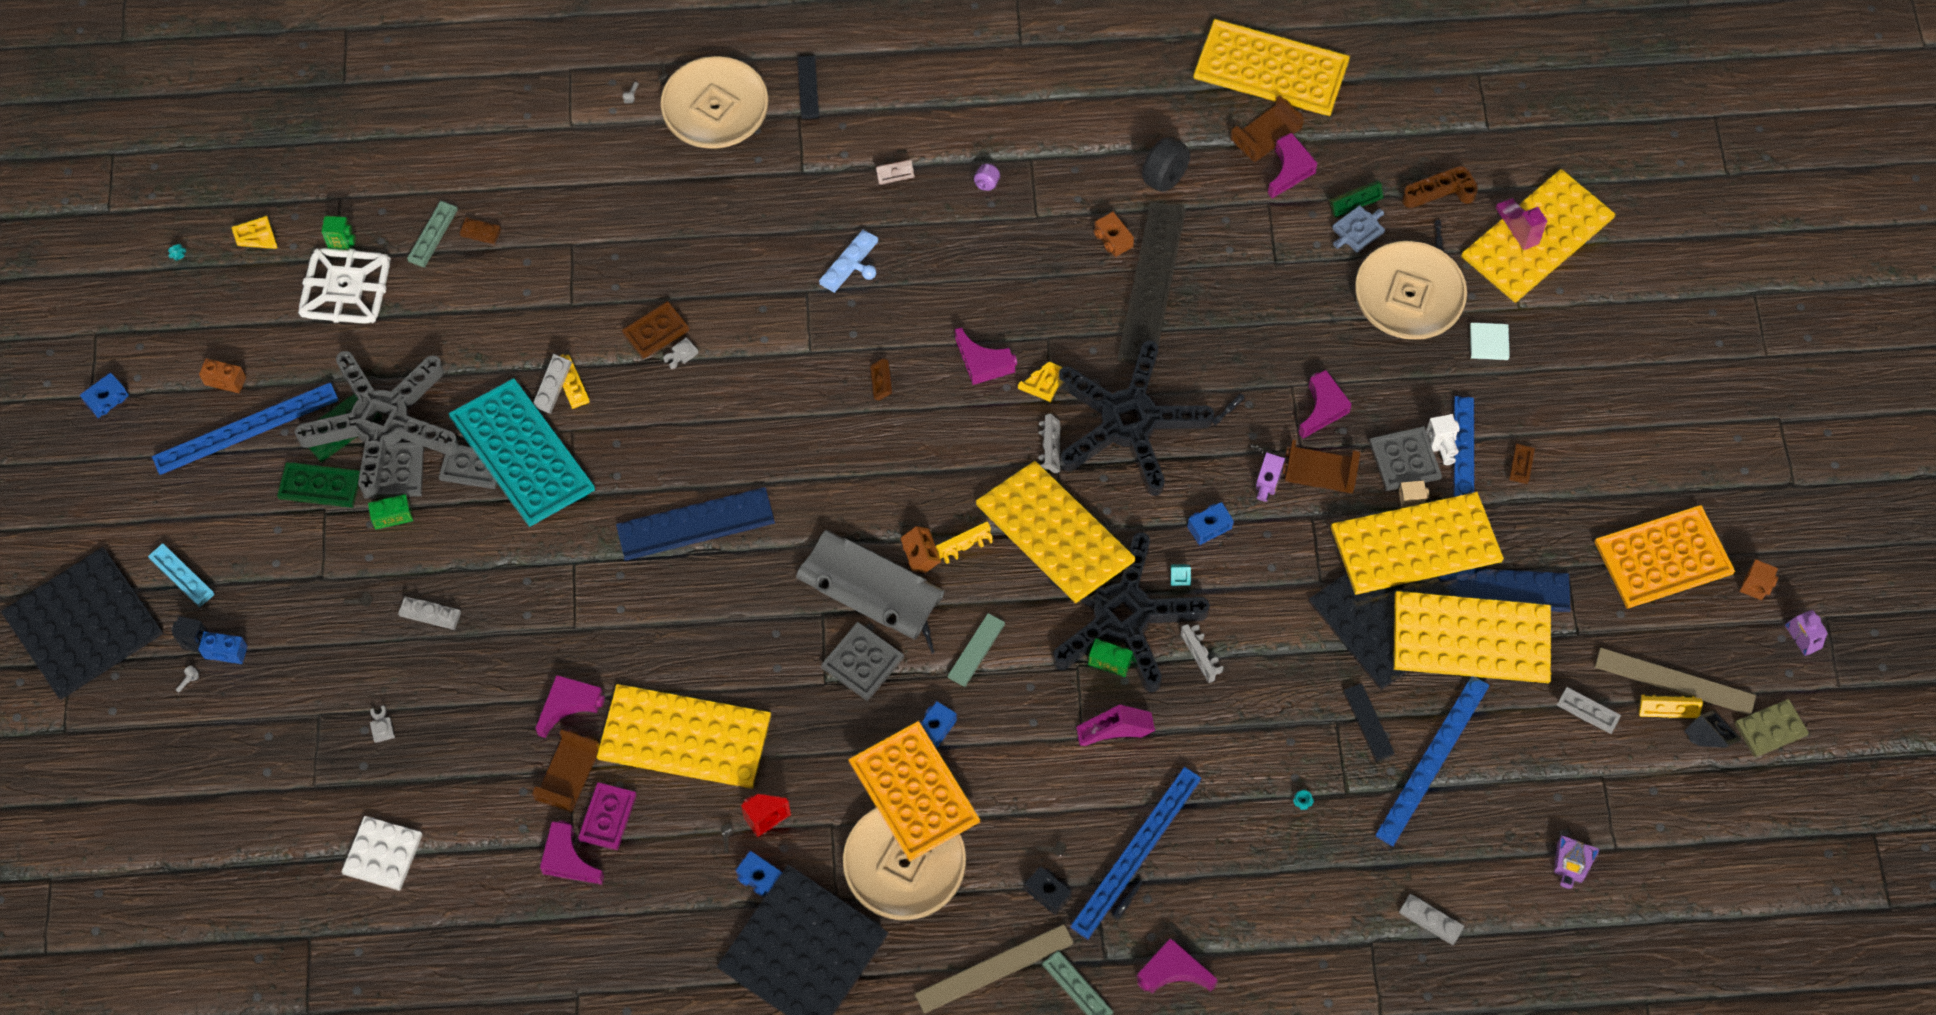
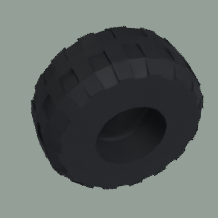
[1142,137,1190,192]

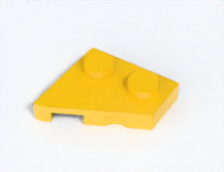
[232,216,278,249]
[1018,362,1063,402]

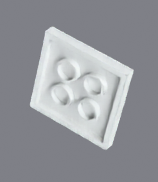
[342,816,422,891]

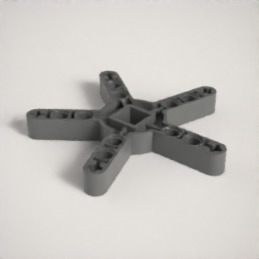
[295,351,459,498]

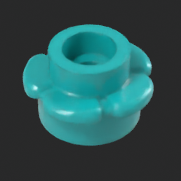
[168,244,186,260]
[1293,790,1314,810]

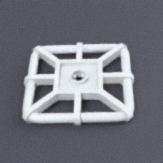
[298,248,390,323]

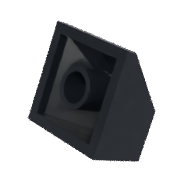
[1685,710,1742,748]

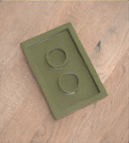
[1735,699,1809,758]

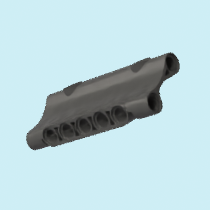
[796,530,945,640]

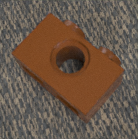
[1094,212,1134,257]
[199,359,246,394]
[901,526,941,573]
[1740,559,1778,600]

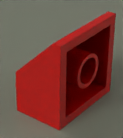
[741,794,791,837]

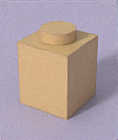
[1398,481,1429,508]

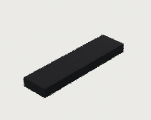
[798,56,819,119]
[1343,684,1395,762]

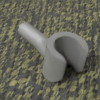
[623,82,638,103]
[175,666,199,692]

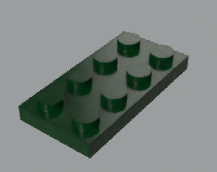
[309,394,383,463]
[277,462,360,508]

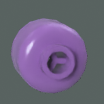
[974,164,1000,191]

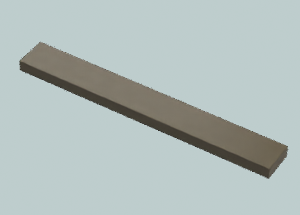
[1595,648,1756,715]
[915,925,1073,1014]

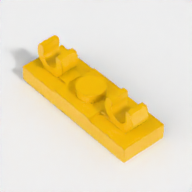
[560,354,590,409]
[936,521,992,564]
[1639,695,1703,718]

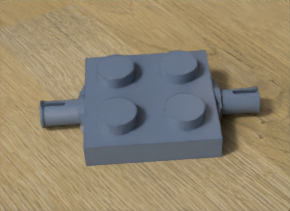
[1332,206,1385,253]

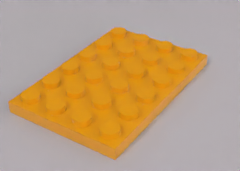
[1594,505,1735,609]
[849,721,980,862]

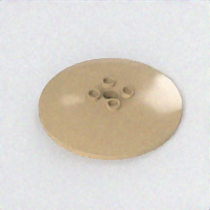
[661,57,768,148]
[1355,241,1467,340]
[843,808,966,920]

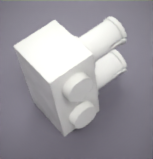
[1426,414,1459,465]

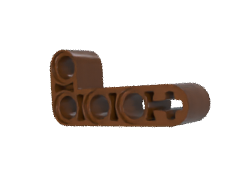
[1402,166,1478,208]

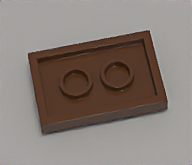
[622,301,689,360]

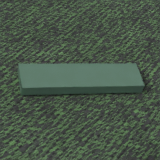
[407,201,458,268]
[948,613,1005,687]
[1042,951,1113,1015]

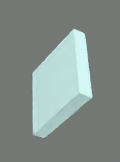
[1470,323,1509,360]

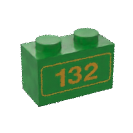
[321,216,356,250]
[368,494,413,530]
[1088,639,1133,677]

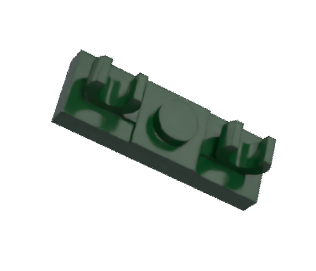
[1329,180,1384,218]

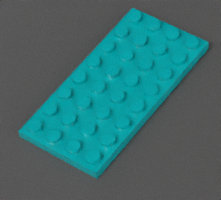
[449,379,595,527]

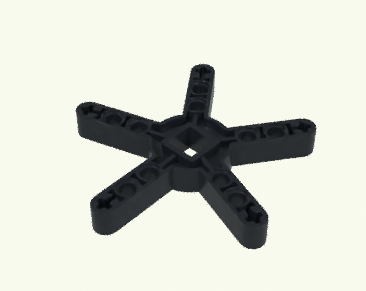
[1058,341,1214,496]
[1048,532,1210,692]

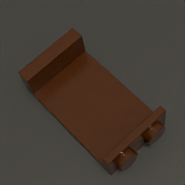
[1231,95,1304,163]
[1282,440,1361,494]
[532,729,600,813]

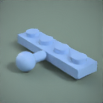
[819,230,878,293]

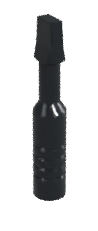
[1435,220,1443,251]
[1212,393,1245,425]
[922,620,934,654]
[1112,880,1143,920]

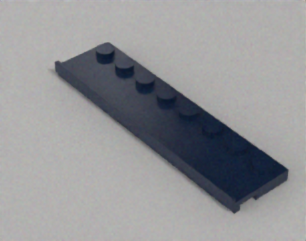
[616,487,775,561]
[1437,569,1571,612]

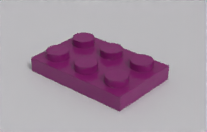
[578,783,637,850]

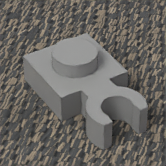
[664,338,698,369]
[370,706,395,743]

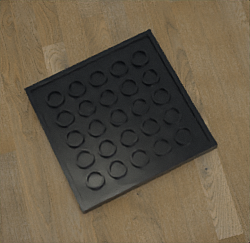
[1,547,163,700]
[1309,573,1452,690]
[717,865,889,1015]

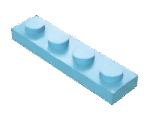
[148,544,215,607]

